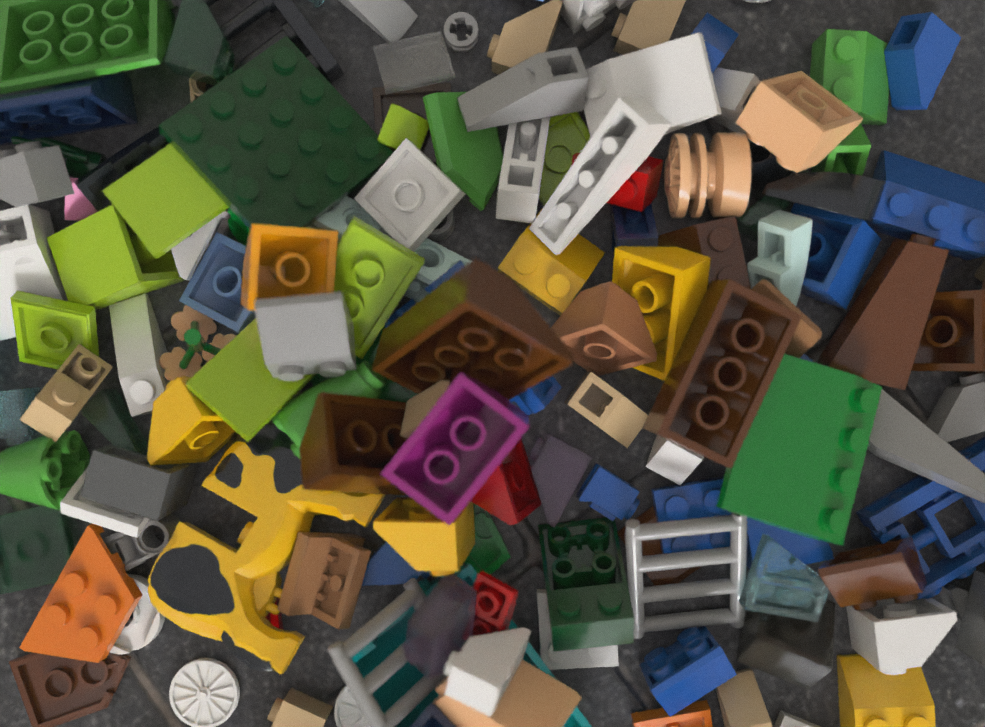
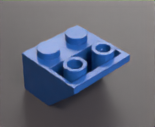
[639,626,737,717]

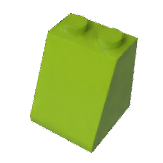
[47,204,185,310]

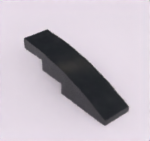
[74,126,170,211]

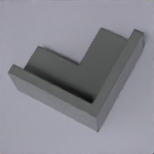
[81,445,199,521]

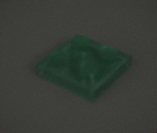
[0,506,75,595]

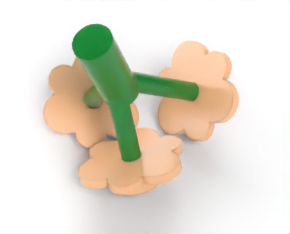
[159,305,236,381]

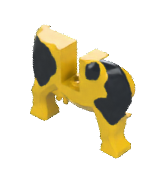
[148,424,385,675]

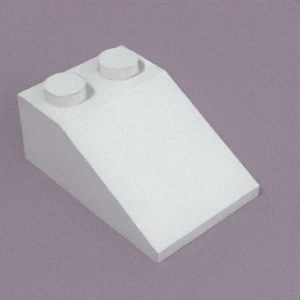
[583,33,722,138]

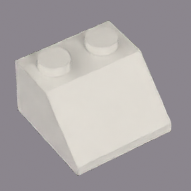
[846,598,957,675]

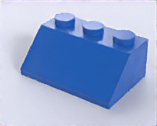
[859,150,985,260]

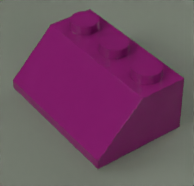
[381,372,530,526]

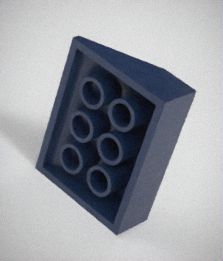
[0,71,138,146]

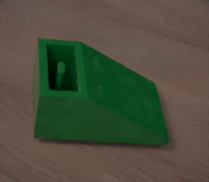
[538,517,634,652]

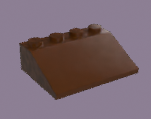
[372,258,574,400]

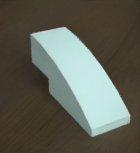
[747,209,813,306]

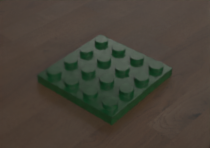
[159,36,394,229]

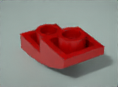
[459,571,518,641]

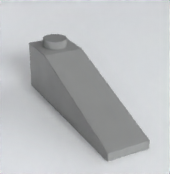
[867,389,985,503]

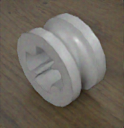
[444,12,479,53]

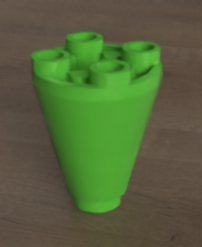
[271,360,386,459]
[0,430,90,510]

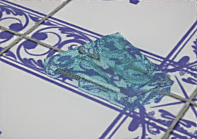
[739,534,829,622]

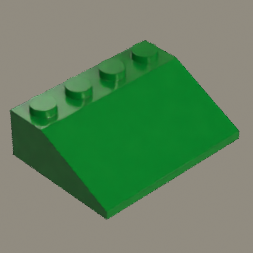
[716,354,882,546]

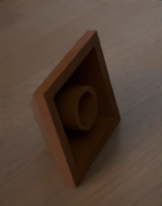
[911,290,985,371]

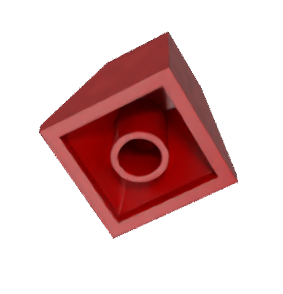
[470,438,542,526]

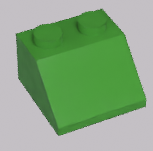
[810,29,889,126]

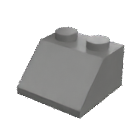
[254,292,356,381]

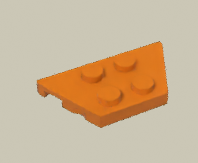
[19,523,143,663]

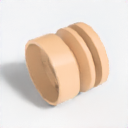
[664,132,751,218]

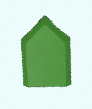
[423,92,504,211]

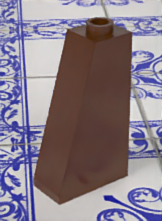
[817,233,949,390]

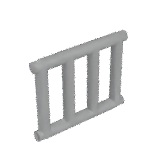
[625,512,747,639]
[327,578,456,727]

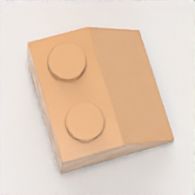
[736,71,863,173]

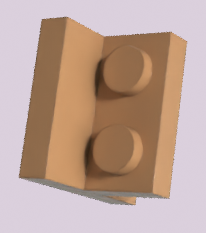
[277,532,371,629]

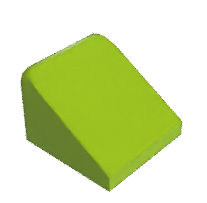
[378,103,429,151]

